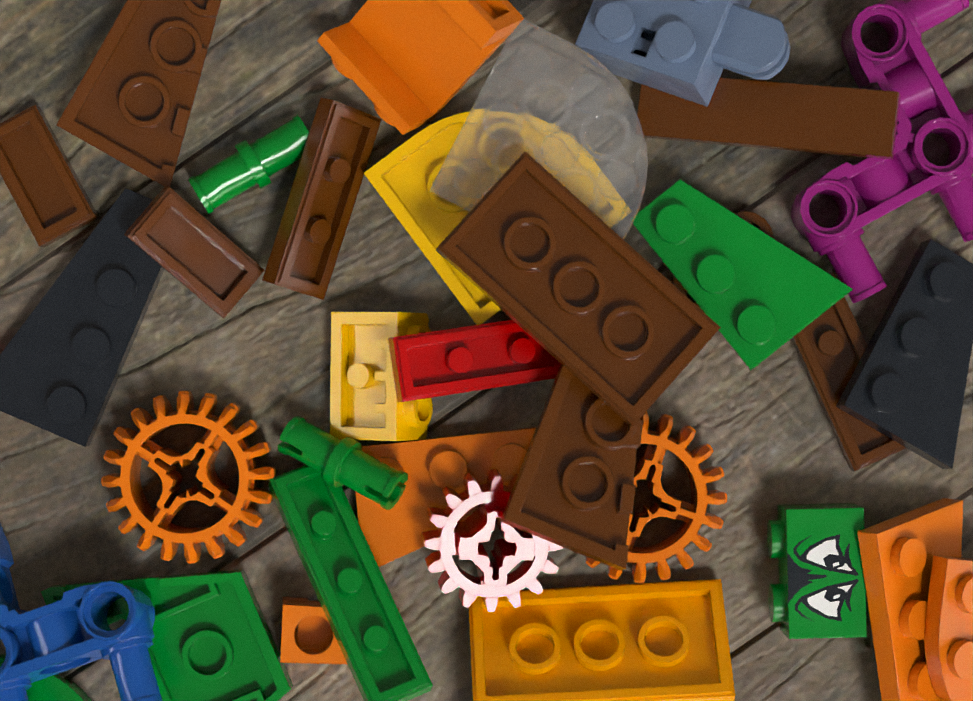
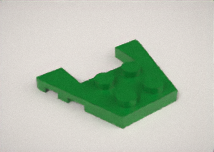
[41,569,293,701]

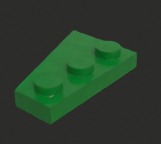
[630,179,853,371]

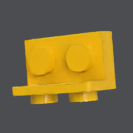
[330,312,433,441]

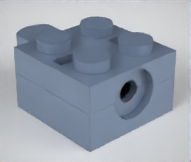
[575,0,791,107]

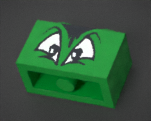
[767,503,867,639]

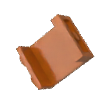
[317,0,525,135]

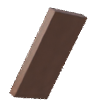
[436,151,721,426]

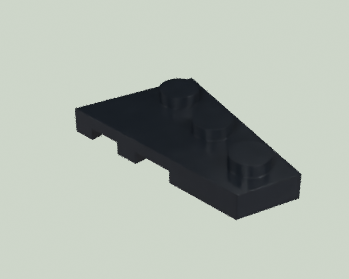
[836,239,973,469]

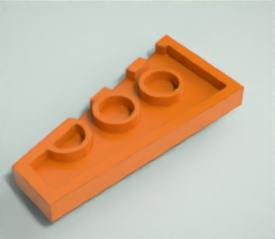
[857,498,963,701]

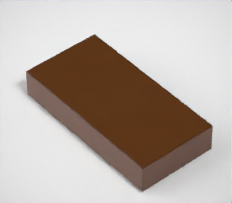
[0,105,99,247]
[124,186,265,318]

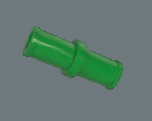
[188,115,309,214]
[278,415,408,510]

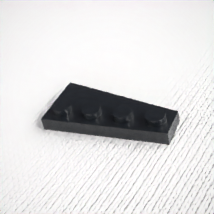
[0,188,164,447]

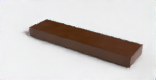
[635,78,901,160]

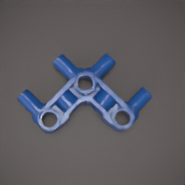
[0,524,163,701]

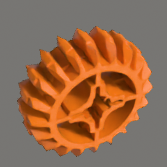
[101,390,276,564]
[585,411,727,583]

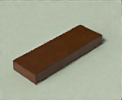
[262,97,382,300]
[791,272,906,472]

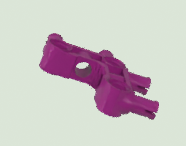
[791,0,973,303]

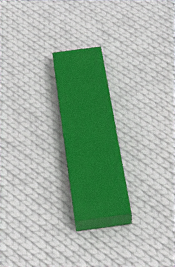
[268,465,433,701]

